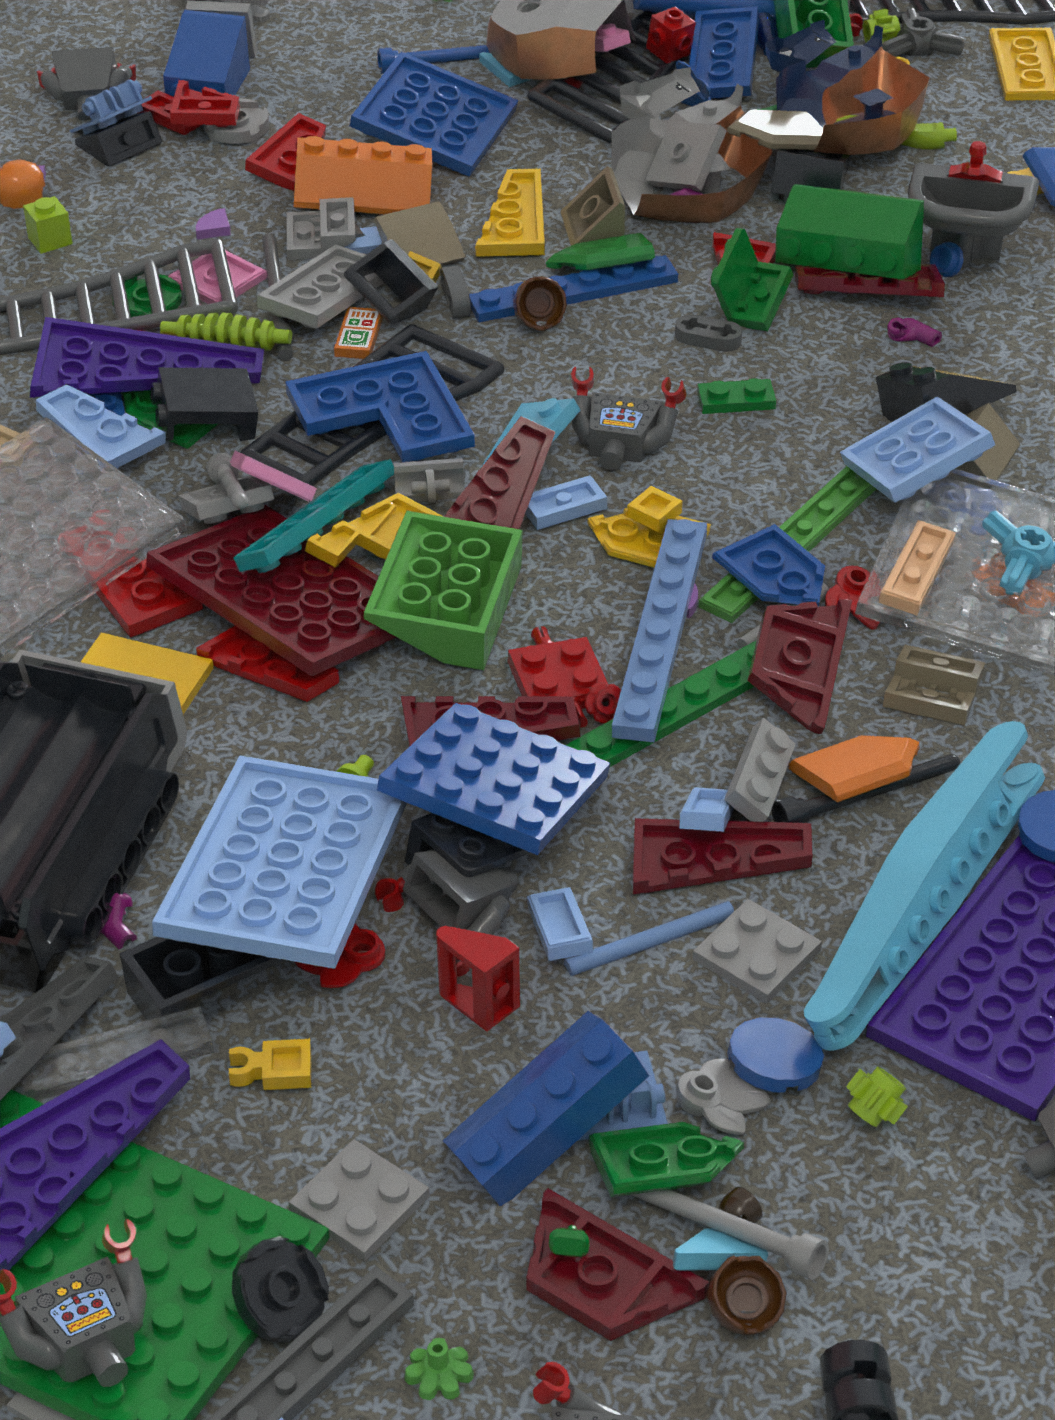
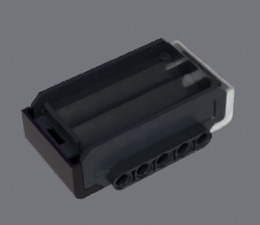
[0,649,187,993]

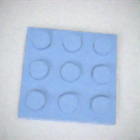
[840,397,995,503]

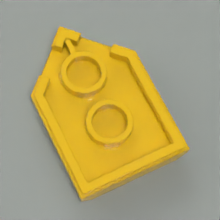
[587,508,711,568]

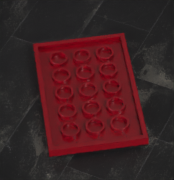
[146,505,396,676]

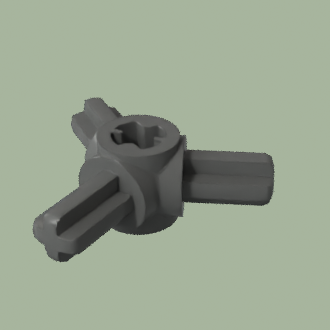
[882,8,965,57]

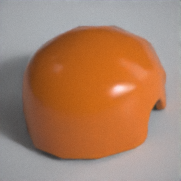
[0,159,46,209]

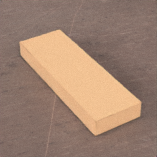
[878,520,956,615]

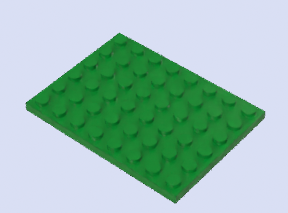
[0,1089,330,1420]

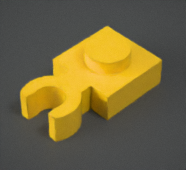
[228,1039,311,1090]

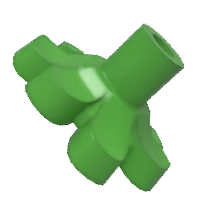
[404,1338,474,1400]

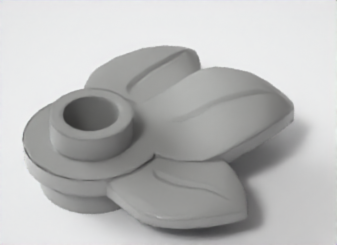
[676,1058,771,1135]

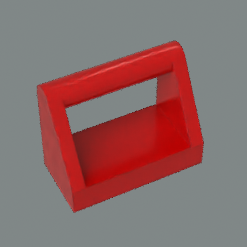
[436,926,520,1032]

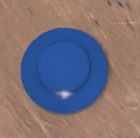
[930,242,963,277]

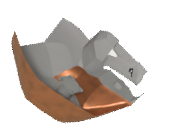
[486,0,636,80]
[611,67,772,223]

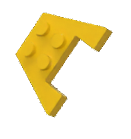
[305,493,443,567]

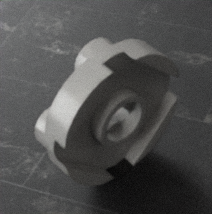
[204,98,269,144]

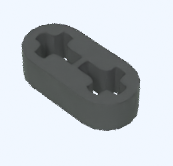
[440,265,471,319]
[675,314,742,352]

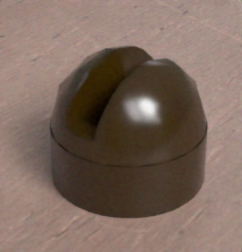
[718,1187,763,1223]

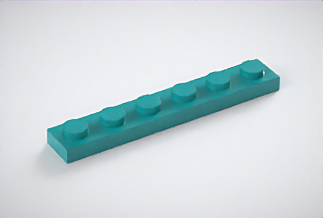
[233,459,394,573]

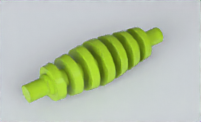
[160,312,292,351]

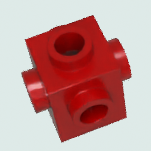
[646,7,696,64]

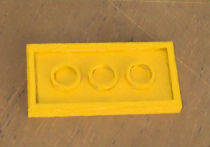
[988,28,1055,101]

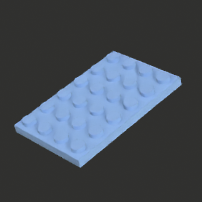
[152,755,407,969]

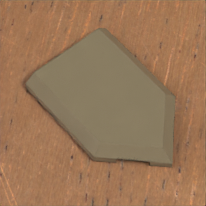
[727,110,823,150]

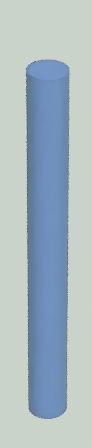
[564,901,734,976]

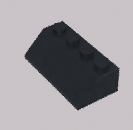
[119,937,285,1021]

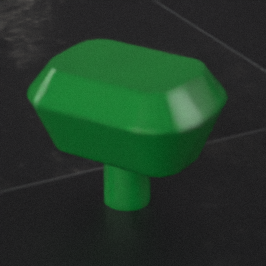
[549,1225,590,1257]

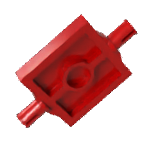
[508,626,609,728]

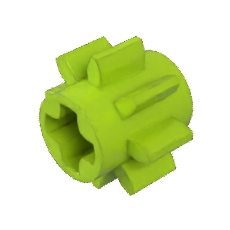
[863,9,900,44]
[846,1066,908,1127]

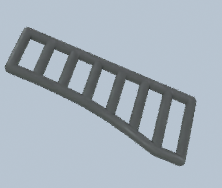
[0,238,238,355]

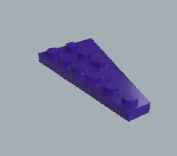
[30,317,264,398]
[0,1039,190,1270]

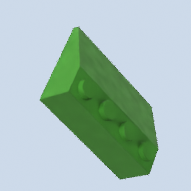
[364,511,523,670]

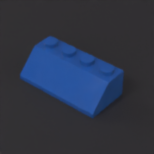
[442,1011,649,1206]

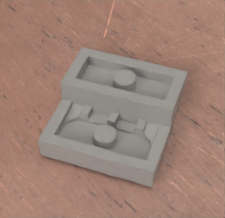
[286,197,356,260]

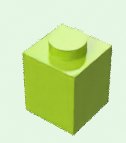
[23,196,73,254]

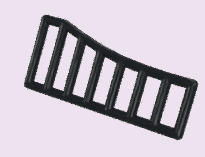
[850,0,1055,27]
[527,11,695,143]
[240,324,504,486]

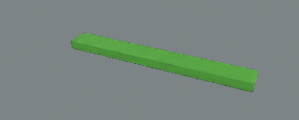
[699,466,876,623]

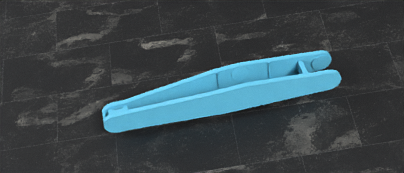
[804,721,1045,1051]

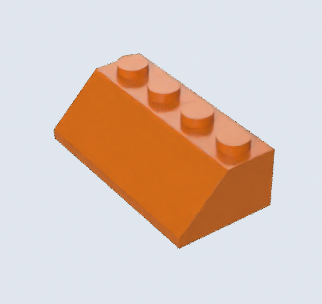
[294,136,432,214]

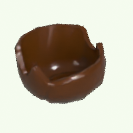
[513,276,567,331]
[707,1255,787,1335]

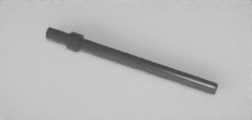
[262,233,294,361]

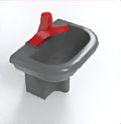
[908,141,1039,268]

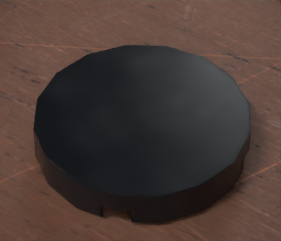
[232,1237,329,1344]

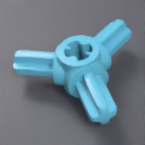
[982,511,1055,595]

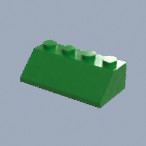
[774,0,854,68]
[775,184,924,280]

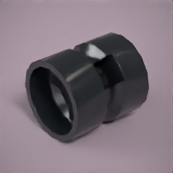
[820,1340,898,1420]

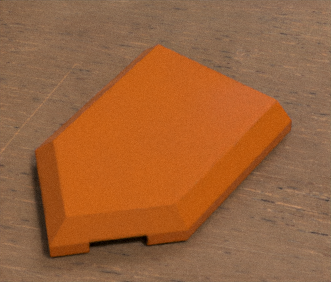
[789,735,920,802]

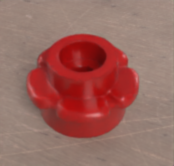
[585,682,621,724]

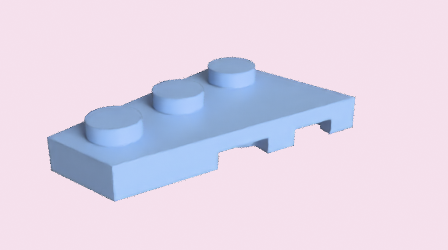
[36,384,166,475]

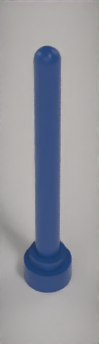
[377,45,490,74]

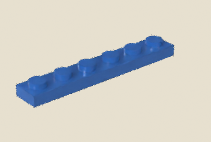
[469,255,678,322]

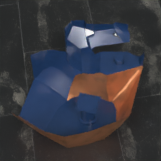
[765,20,930,155]

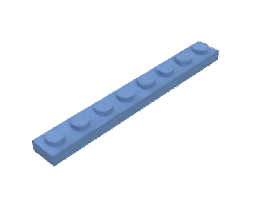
[612,519,707,742]

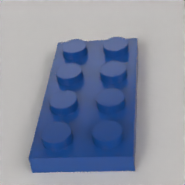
[689,7,759,98]

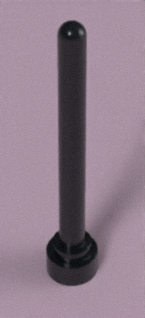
[772,754,960,823]

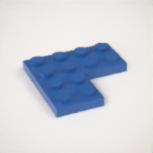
[285,351,475,463]

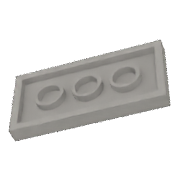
[257,244,384,328]

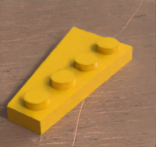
[475,169,545,257]

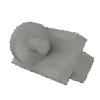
[393,458,465,503]

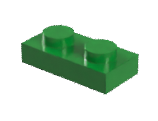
[697,378,776,414]

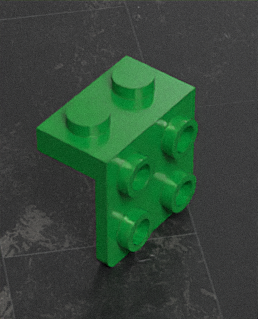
[711,228,793,332]

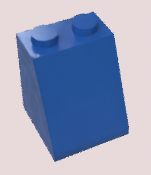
[163,10,250,97]

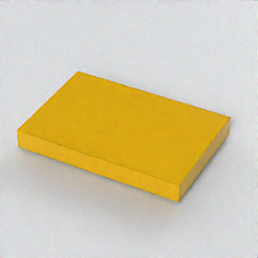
[81,632,214,715]

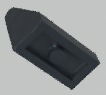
[75,111,163,166]
[344,239,439,325]

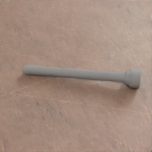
[207,453,249,509]
[631,1190,829,1280]

